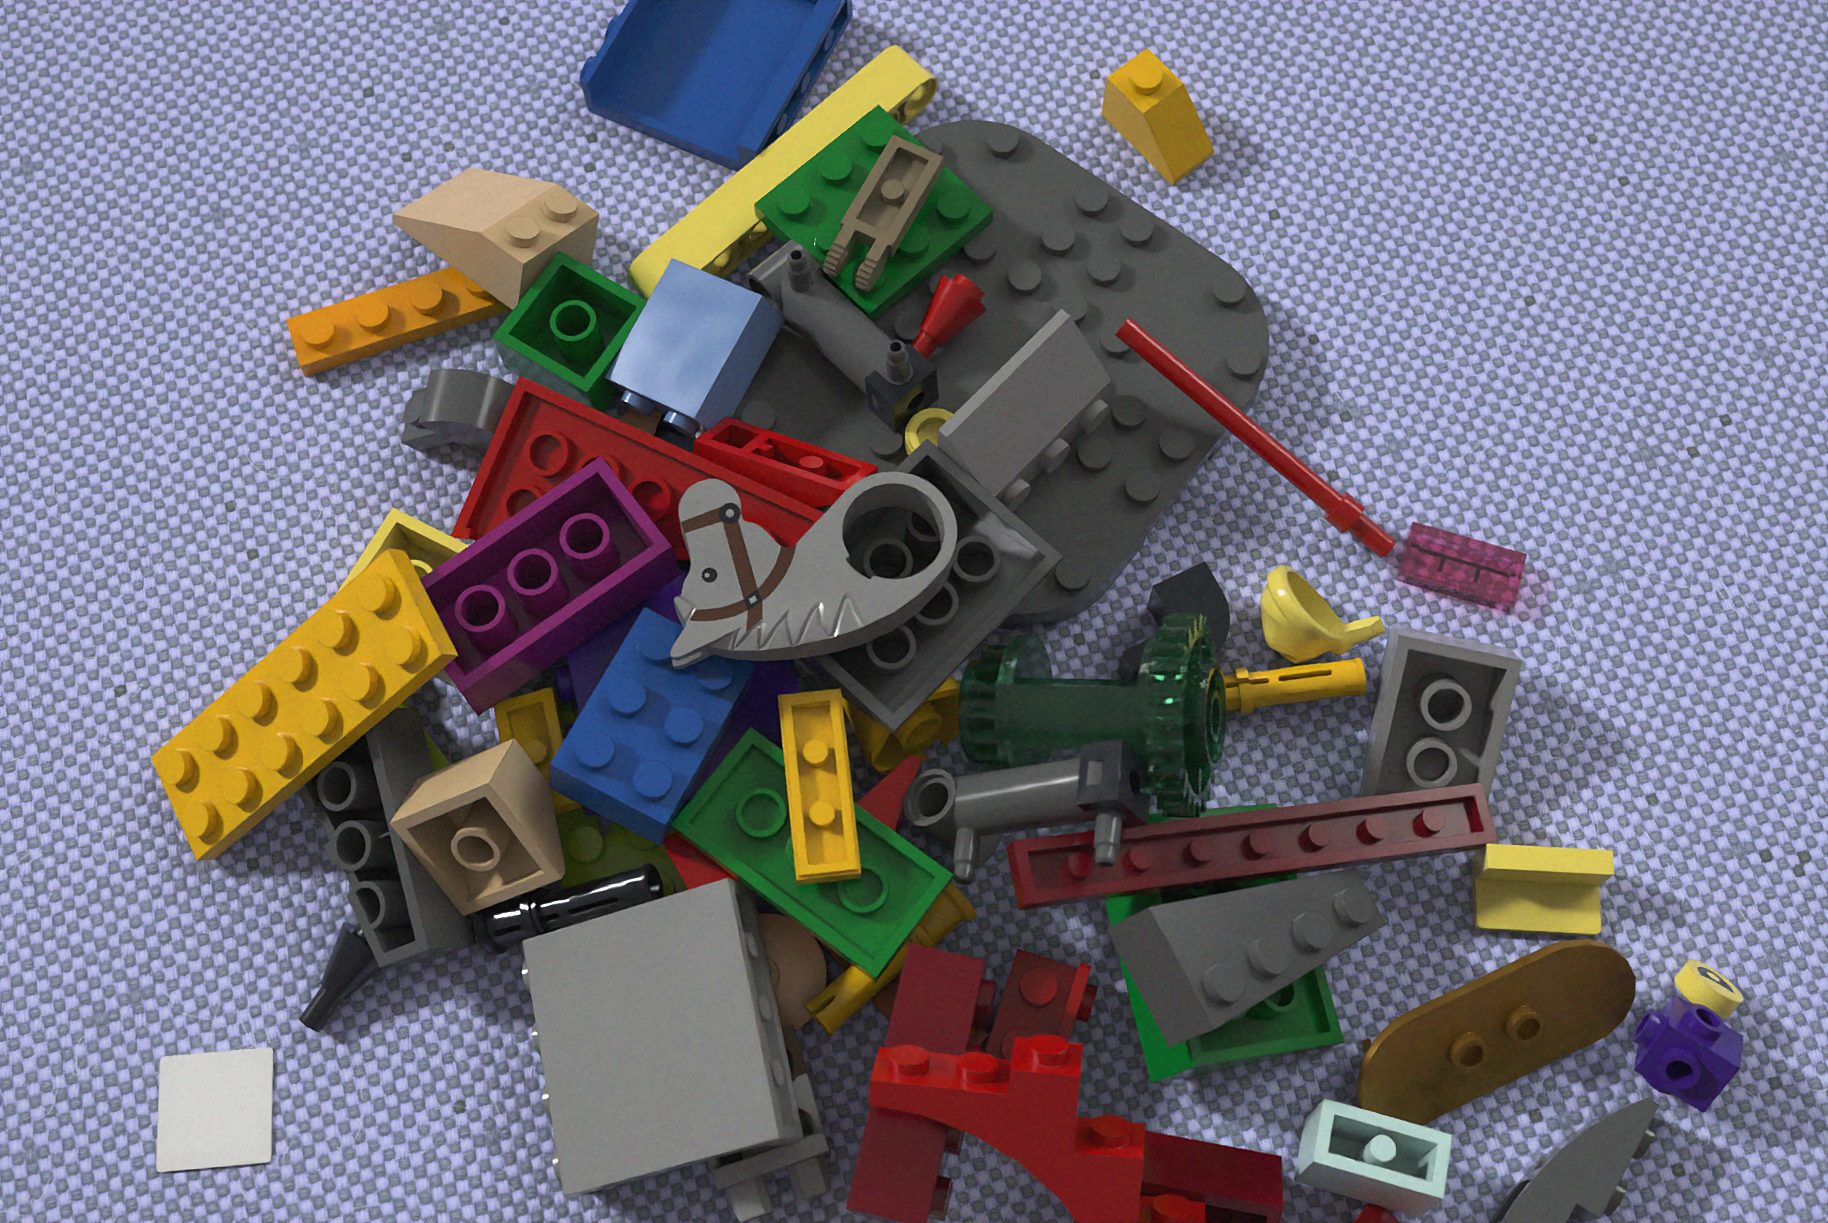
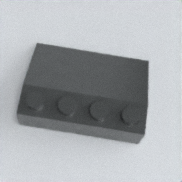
[793,439,1063,734]

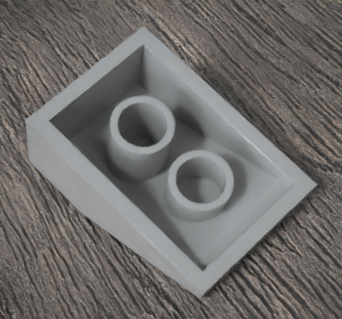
[1359,624,1522,803]

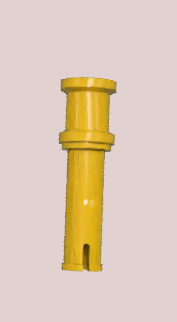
[804,882,977,1037]

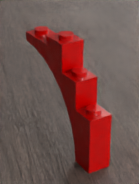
[869,1034,1206,1223]

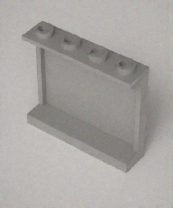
[522,878,804,1196]

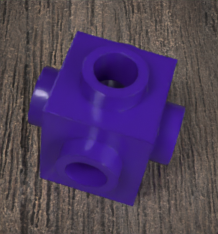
[1632,994,1744,1113]

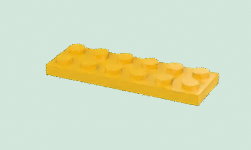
[150,548,458,861]

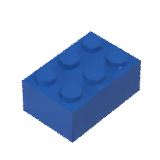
[549,607,756,846]

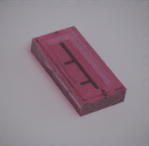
[1395,521,1527,613]

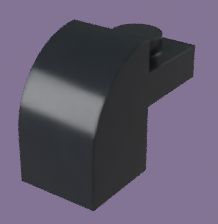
[1118,561,1230,690]

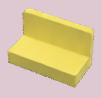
[1472,844,1614,937]

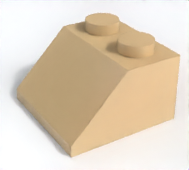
[389,738,566,916]

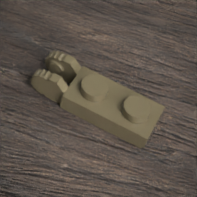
[823,135,945,292]

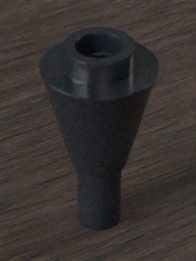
[299,922,383,1032]

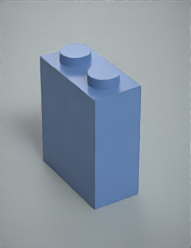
[605,258,786,438]

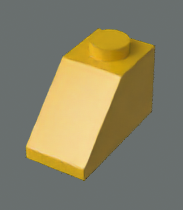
[1101,48,1214,186]

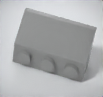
[938,309,1111,512]

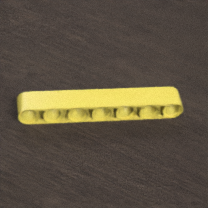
[626,45,938,301]

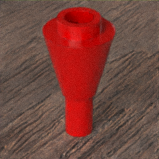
[910,273,987,360]

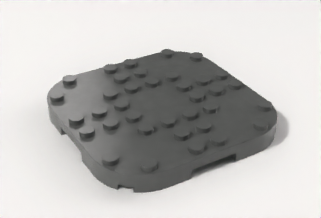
[731,120,1269,630]

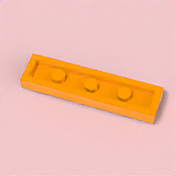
[286,267,512,376]

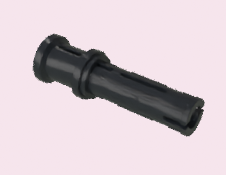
[473,863,663,956]

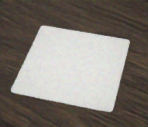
[156,1047,273,1172]

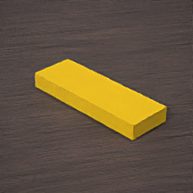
[778,688,862,885]

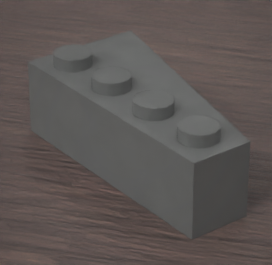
[298,707,477,968]
[1106,868,1386,1048]

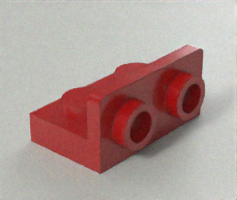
[985,948,1098,1061]

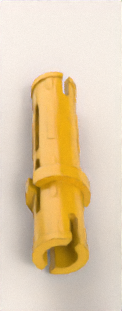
[1180,657,1367,719]

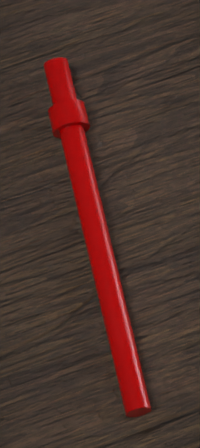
[1114,317,1396,558]

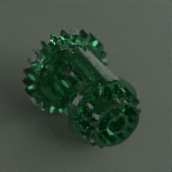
[958,613,1227,818]

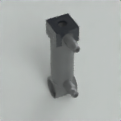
[745,240,939,434]
[903,739,1152,885]

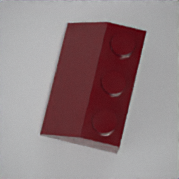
[1070,1130,1284,1223]

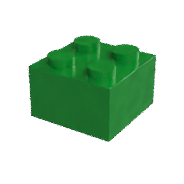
[492,251,648,413]

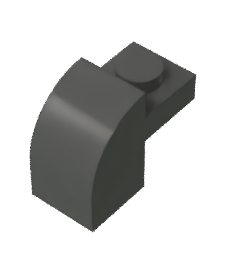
[401,369,515,457]

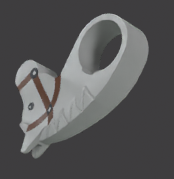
[670,472,957,669]

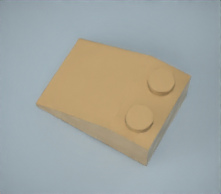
[392,167,600,310]

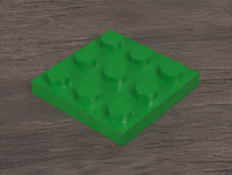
[754,104,994,322]

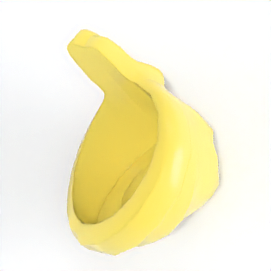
[1260,564,1385,664]

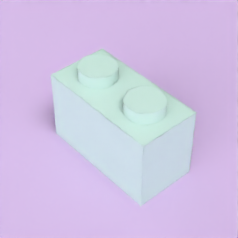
[1294,1098,1452,1217]

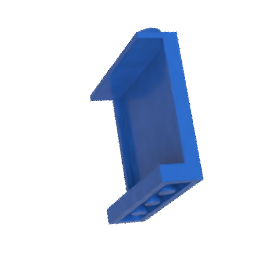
[580,0,853,172]

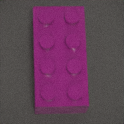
[420,456,681,716]

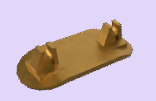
[1356,939,1636,1126]

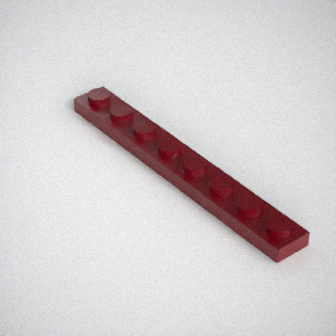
[1006,783,1499,911]

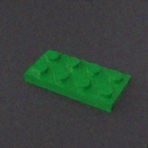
[671,727,954,982]

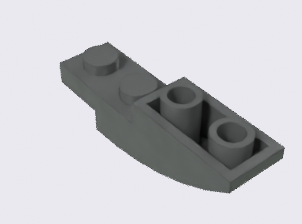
[1489,1098,1659,1223]

